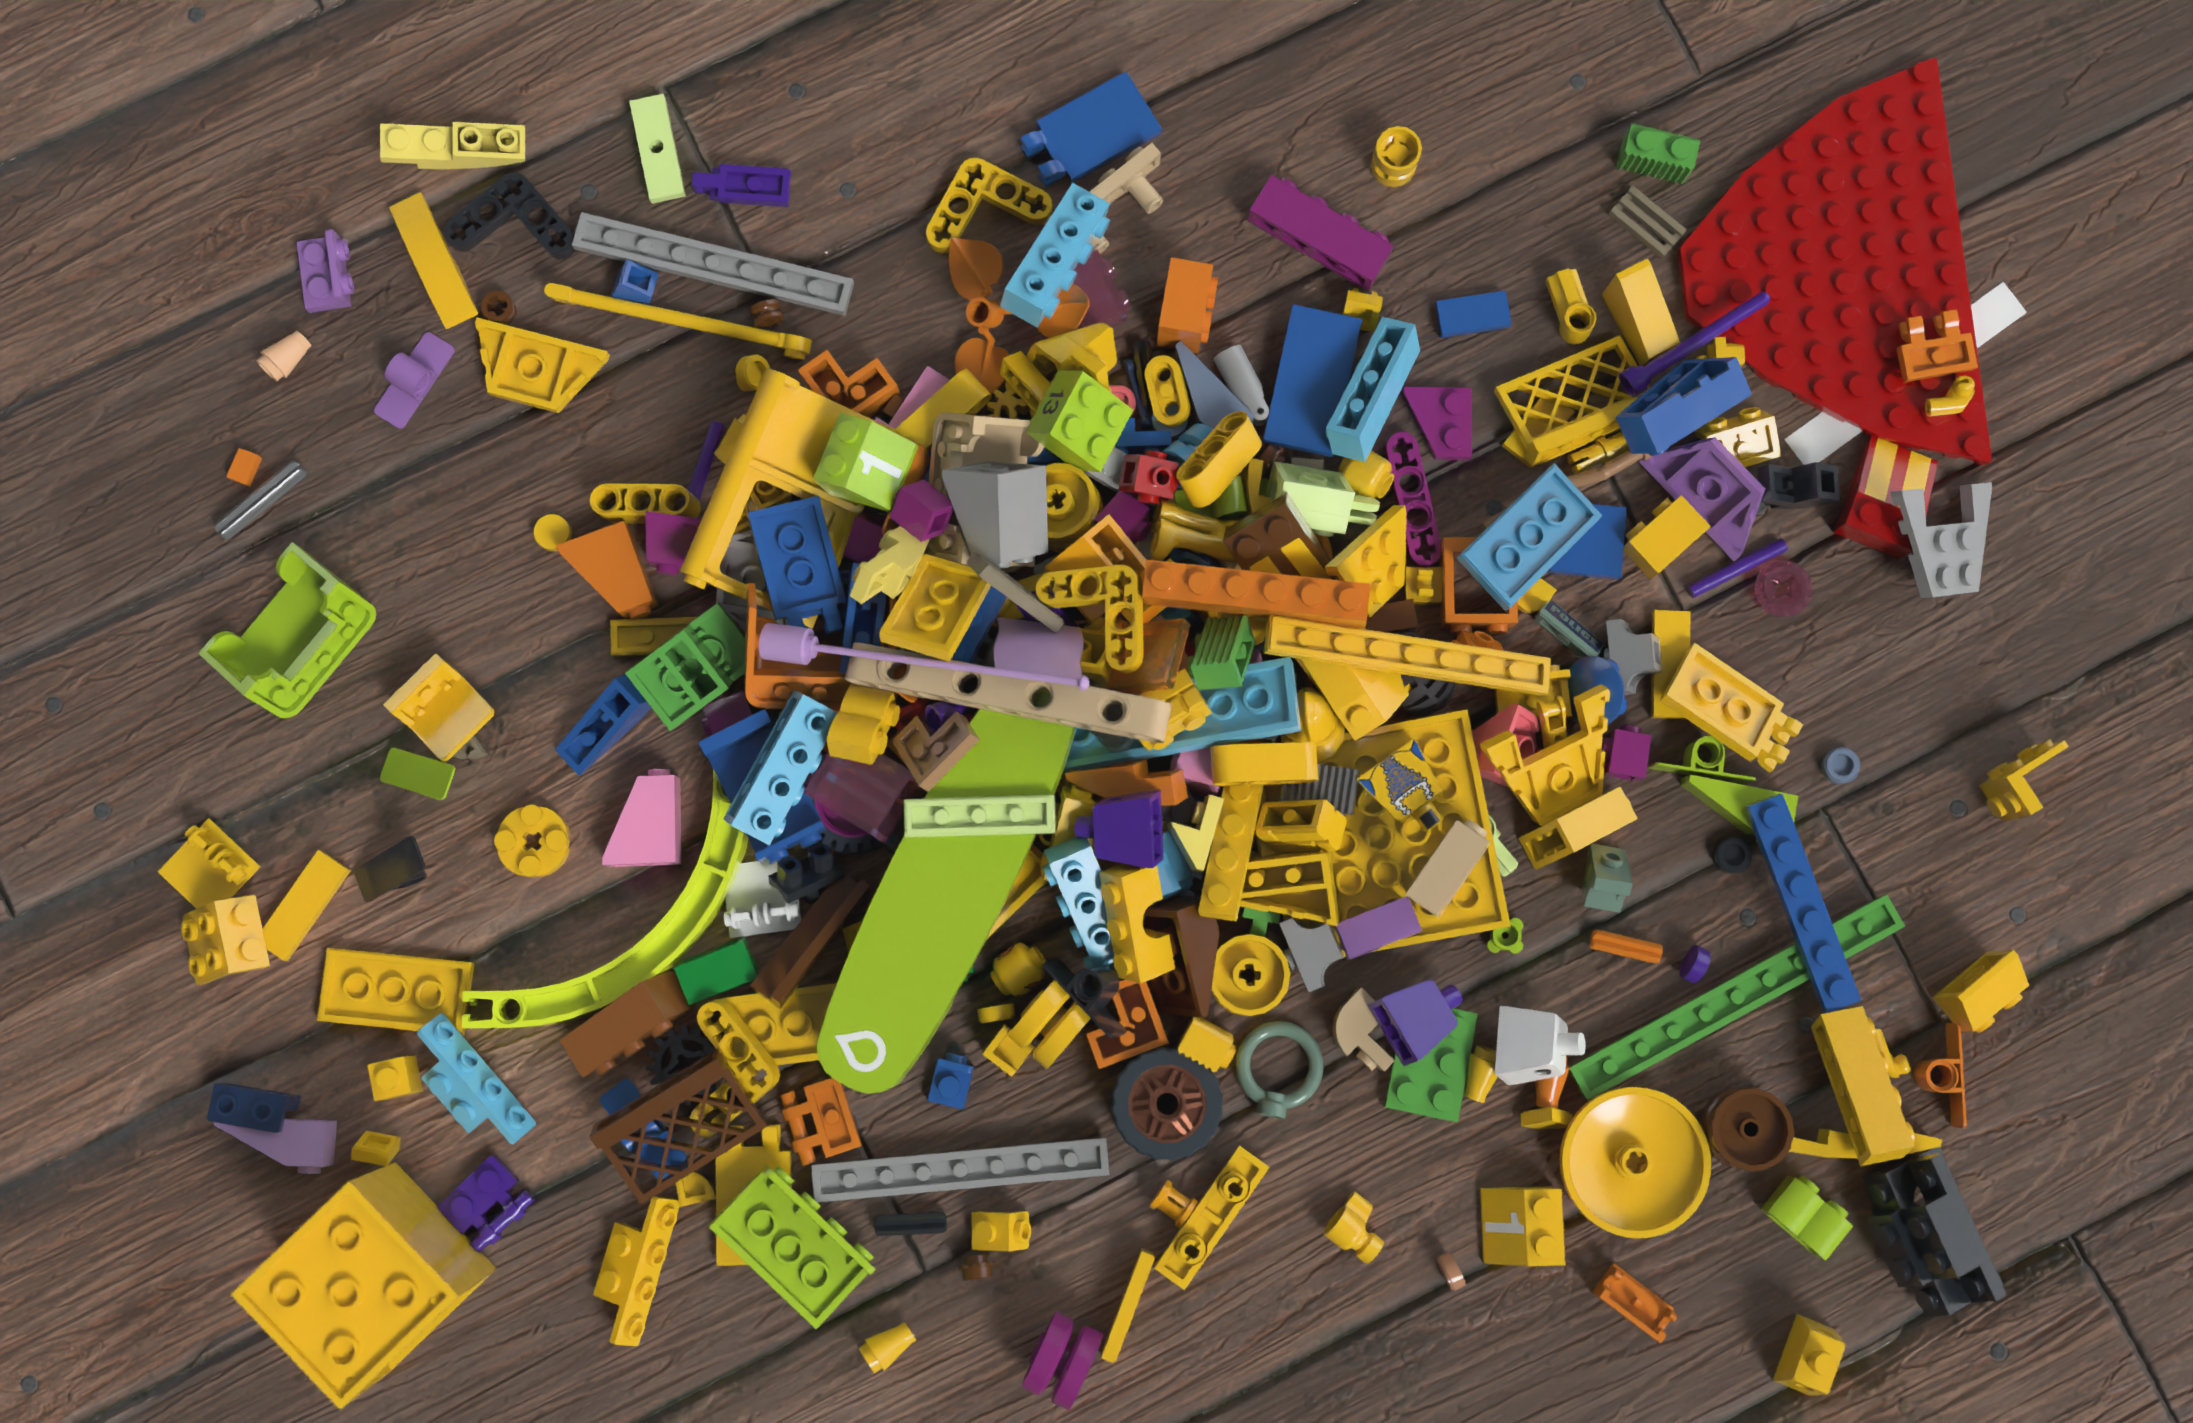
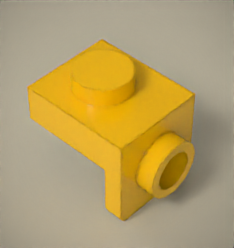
[972,1211,1031,1252]

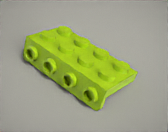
[708,1165,876,1330]

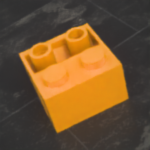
[1044,514,1146,623]

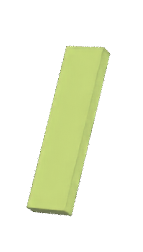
[904,795,1056,838]

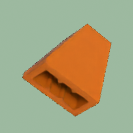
[556,521,659,620]

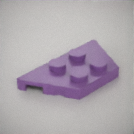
[1639,437,1765,561]

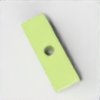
[629,94,686,204]

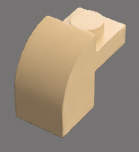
[1332,987,1395,1071]

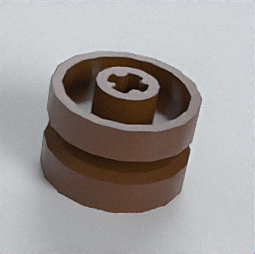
[1699,1087,1794,1171]

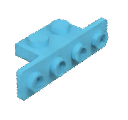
[417,1013,536,1144]

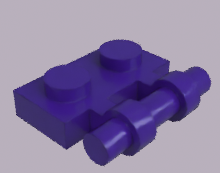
[437,1154,535,1253]

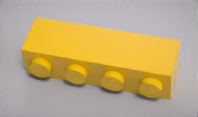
[1811,1006,1915,1166]

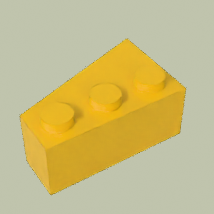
[1240,850,1340,926]

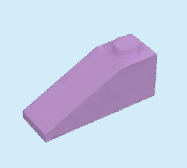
[214,1119,337,1174]

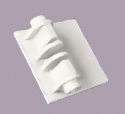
[724,856,801,938]

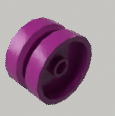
[1021,1311,1103,1410]

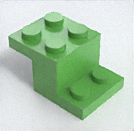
[625,602,745,731]

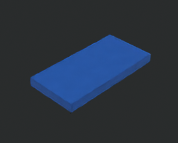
[1263,304,1362,457]

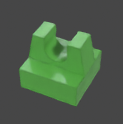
[1242,907,1281,937]

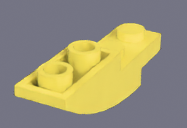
[380,122,525,169]
[850,526,929,604]

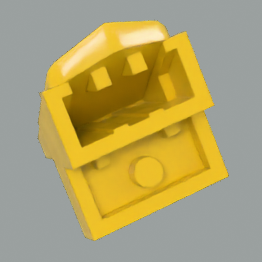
[1026,323,1117,392]

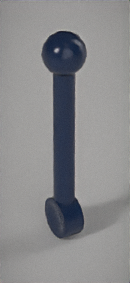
[1123,359,1153,429]

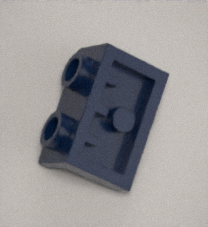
[207,1083,301,1133]

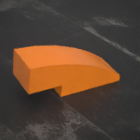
[1065,759,1188,806]

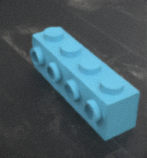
[1000,183,1110,328]
[1326,317,1420,462]
[723,689,837,845]
[1042,837,1123,981]

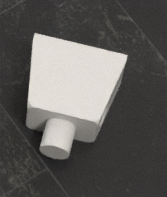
[1495,1006,1585,1085]

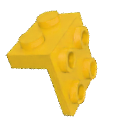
[383,653,494,761]
[1979,739,2069,822]
[181,895,270,985]

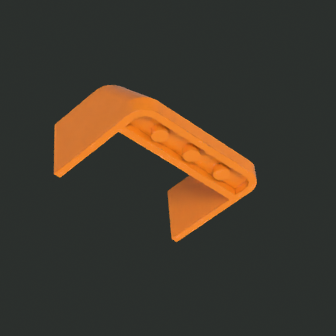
[745,583,897,710]

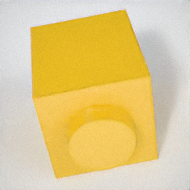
[367,1056,423,1101]

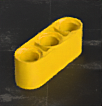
[896,369,992,453]
[1176,411,1262,508]
[590,484,701,524]
[1211,742,1318,786]

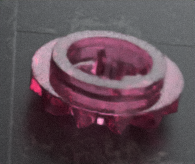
[1753,560,1813,618]

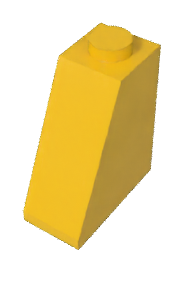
[1602,258,1680,367]
[1518,787,1637,870]

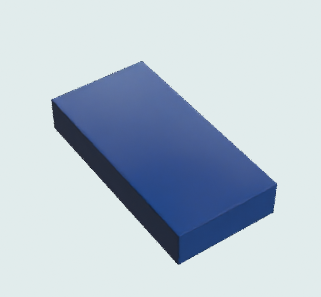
[1435,291,1512,338]

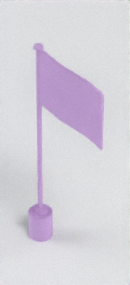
[759,617,1090,691]

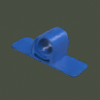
[600,1079,686,1179]

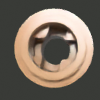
[256,330,311,382]

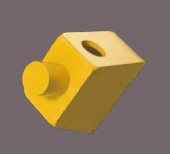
[1773,1314,1845,1395]

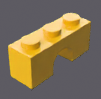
[1099,863,1175,984]

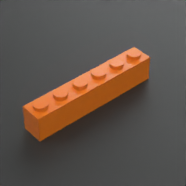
[1142,560,1371,628]

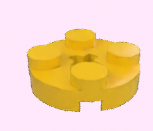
[494,804,570,878]

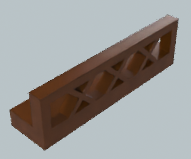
[751,873,870,1009]

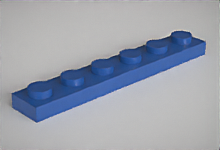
[1745,794,1862,1013]

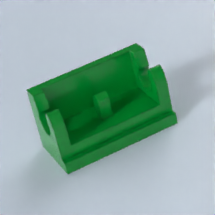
[674,936,758,1005]

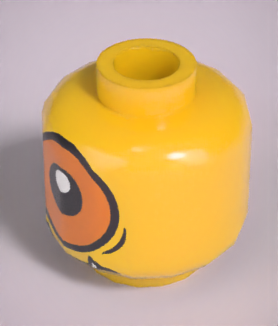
[990,942,1046,997]

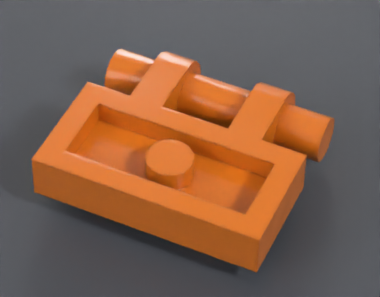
[780,1078,862,1166]

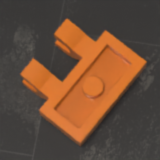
[1896,309,1978,383]

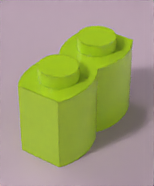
[1760,1175,1853,1261]

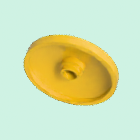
[1560,1087,1711,1238]

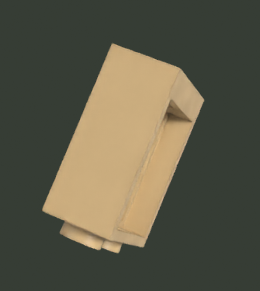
[1405,819,1490,918]

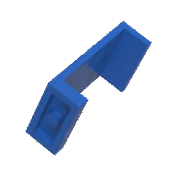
[698,709,827,865]

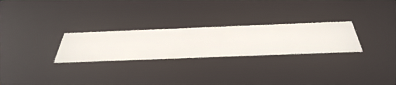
[1784,282,2027,465]

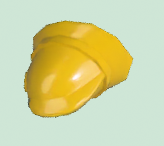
[1280,687,1345,764]

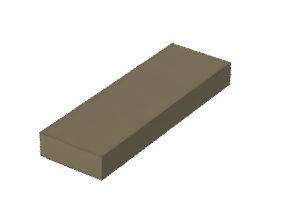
[966,552,1064,633]

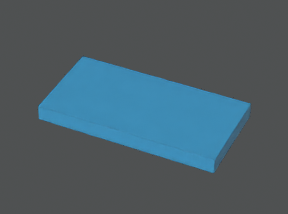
[1456,463,1603,611]

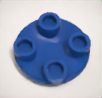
[1568,656,1627,725]

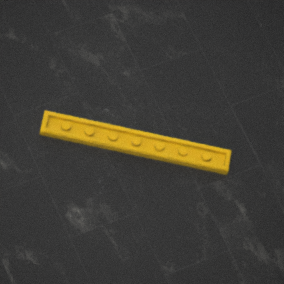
[1264,615,1551,696]

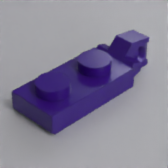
[692,164,792,207]

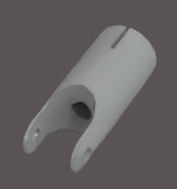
[1213,344,1269,426]

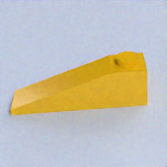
[1301,659,1412,741]

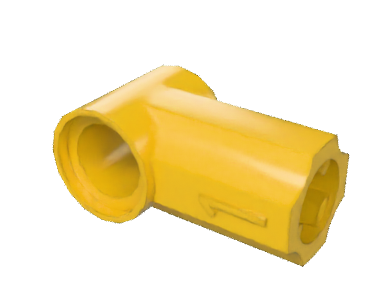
[1546,269,1596,345]

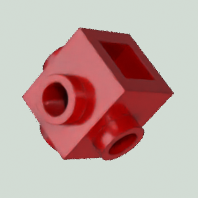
[1118,450,1179,505]

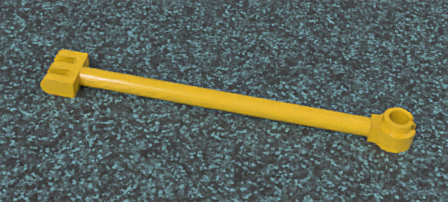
[544,283,812,360]

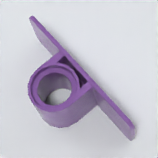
[374,332,455,429]

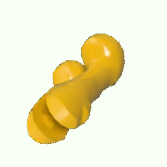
[1150,499,1239,563]

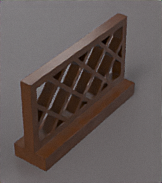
[589,1048,767,1204]

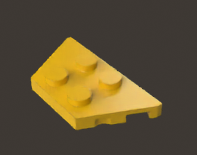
[475,317,610,413]
[1325,505,1406,617]

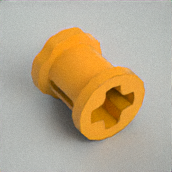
[1149,1179,1198,1228]

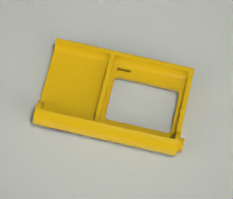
[680,368,897,629]

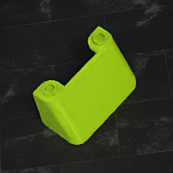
[198,542,376,719]

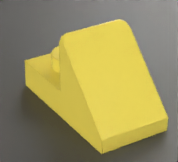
[1167,795,1224,872]

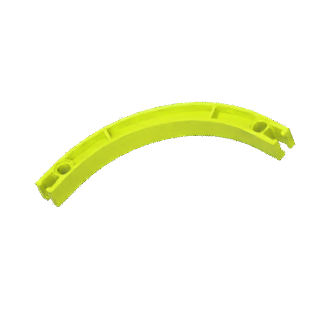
[462,769,749,1028]

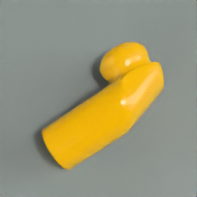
[1925,376,1975,417]
[1875,1029,1911,1078]

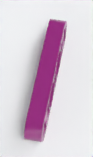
[1385,432,1442,567]

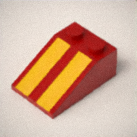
[1833,435,1938,559]

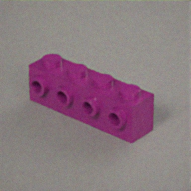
[1248,175,1394,292]

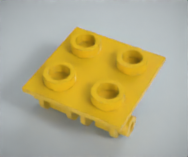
[158,818,261,909]

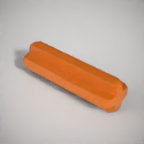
[1590,929,1663,964]

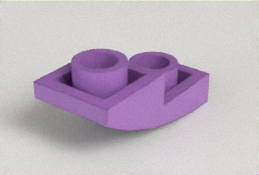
[1334,896,1422,960]

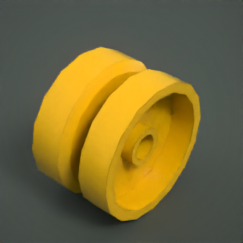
[1046,463,1105,553]
[1211,934,1291,1016]
[1008,980,1091,1069]

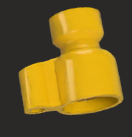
[1323,1191,1384,1265]

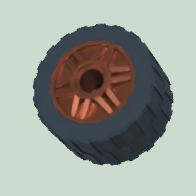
[1111,1047,1223,1161]

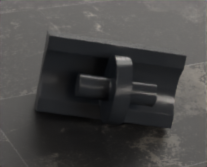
[768,842,844,904]

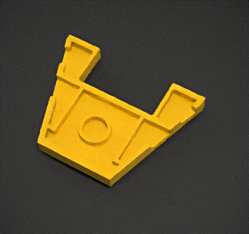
[1480,684,1610,826]

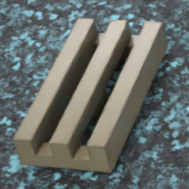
[1608,186,1687,259]

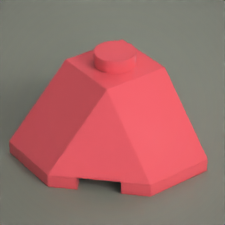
[1472,703,1543,787]

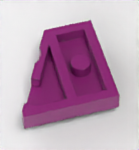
[1402,387,1472,461]

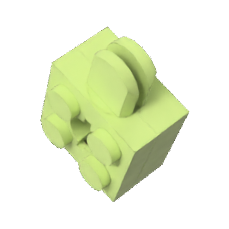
[1265,461,1380,537]

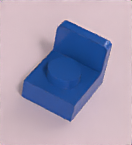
[928,1052,974,1110]

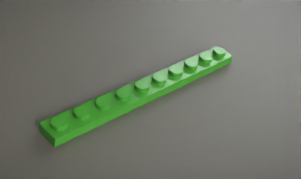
[1569,894,1905,1101]

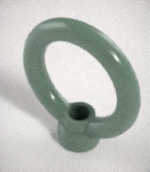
[1236,1021,1324,1119]

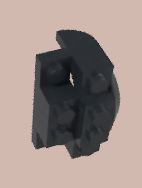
[1863,1147,2007,1316]

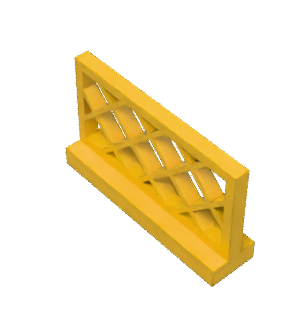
[1494,335,1650,468]

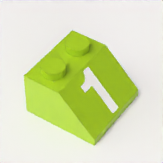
[813,413,918,512]

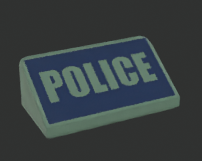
[1533,599,1604,659]

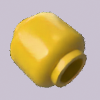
[1339,451,1394,499]

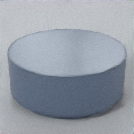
[1821,747,1860,784]

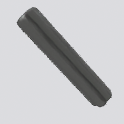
[213,460,307,540]

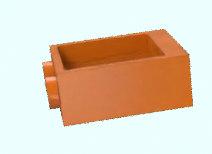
[1439,537,1518,634]

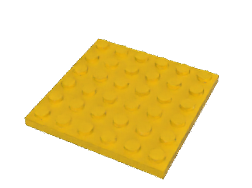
[1263,709,1511,957]

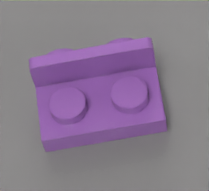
[296,229,354,313]

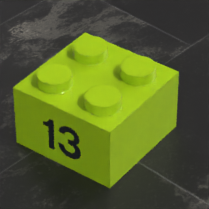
[1026,370,1133,472]

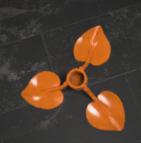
[949,237,1090,394]

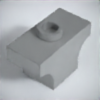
[1604,619,1663,695]
[1279,918,1345,992]

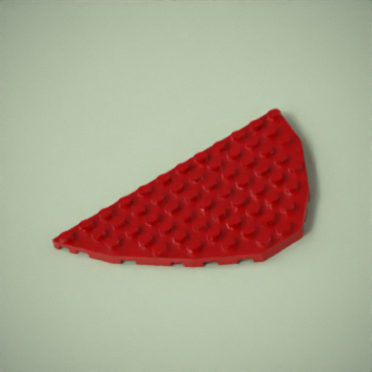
[1677,58,1992,465]

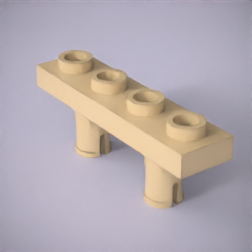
[1044,143,1163,257]

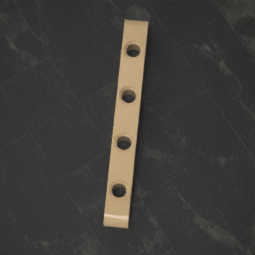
[845,643,1172,743]

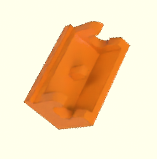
[1592,1263,1678,1343]

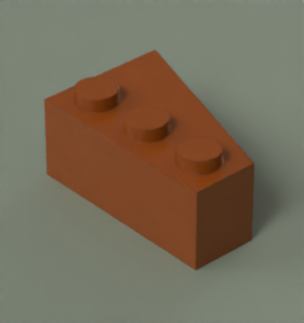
[559,970,697,1078]

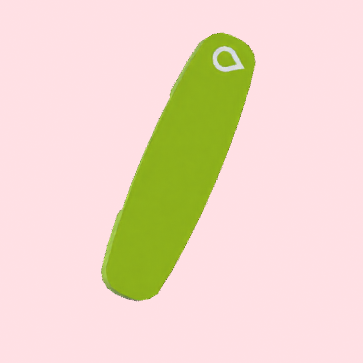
[817,691,1076,1094]

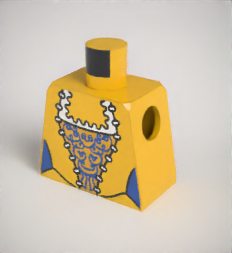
[1357,738,1443,832]

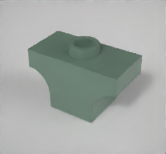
[1581,843,1633,913]

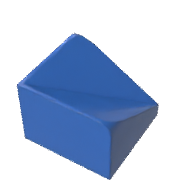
[610,259,659,305]

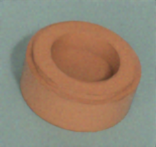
[1436,1251,1466,1291]

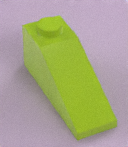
[1681,775,1798,843]

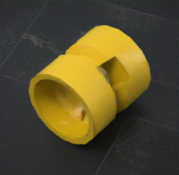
[1371,126,1422,187]

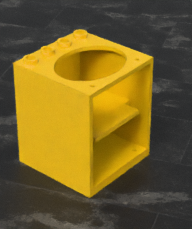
[231,1162,497,1410]

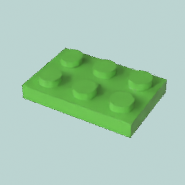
[1384,1009,1478,1123]

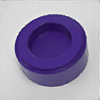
[1679,945,1711,983]

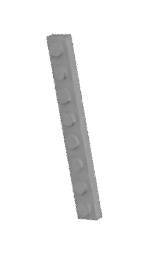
[572,212,854,316]
[811,1137,1110,1202]

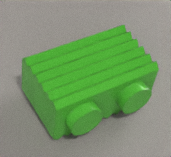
[1616,123,1700,185]
[1187,614,1255,690]

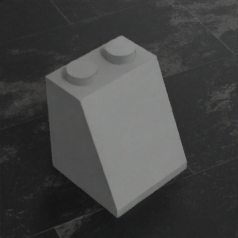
[942,461,1048,568]

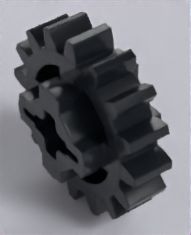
[646,1025,725,1105]

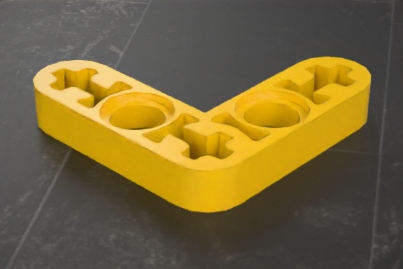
[926,158,1053,253]
[1036,565,1144,674]
[690,999,780,1137]

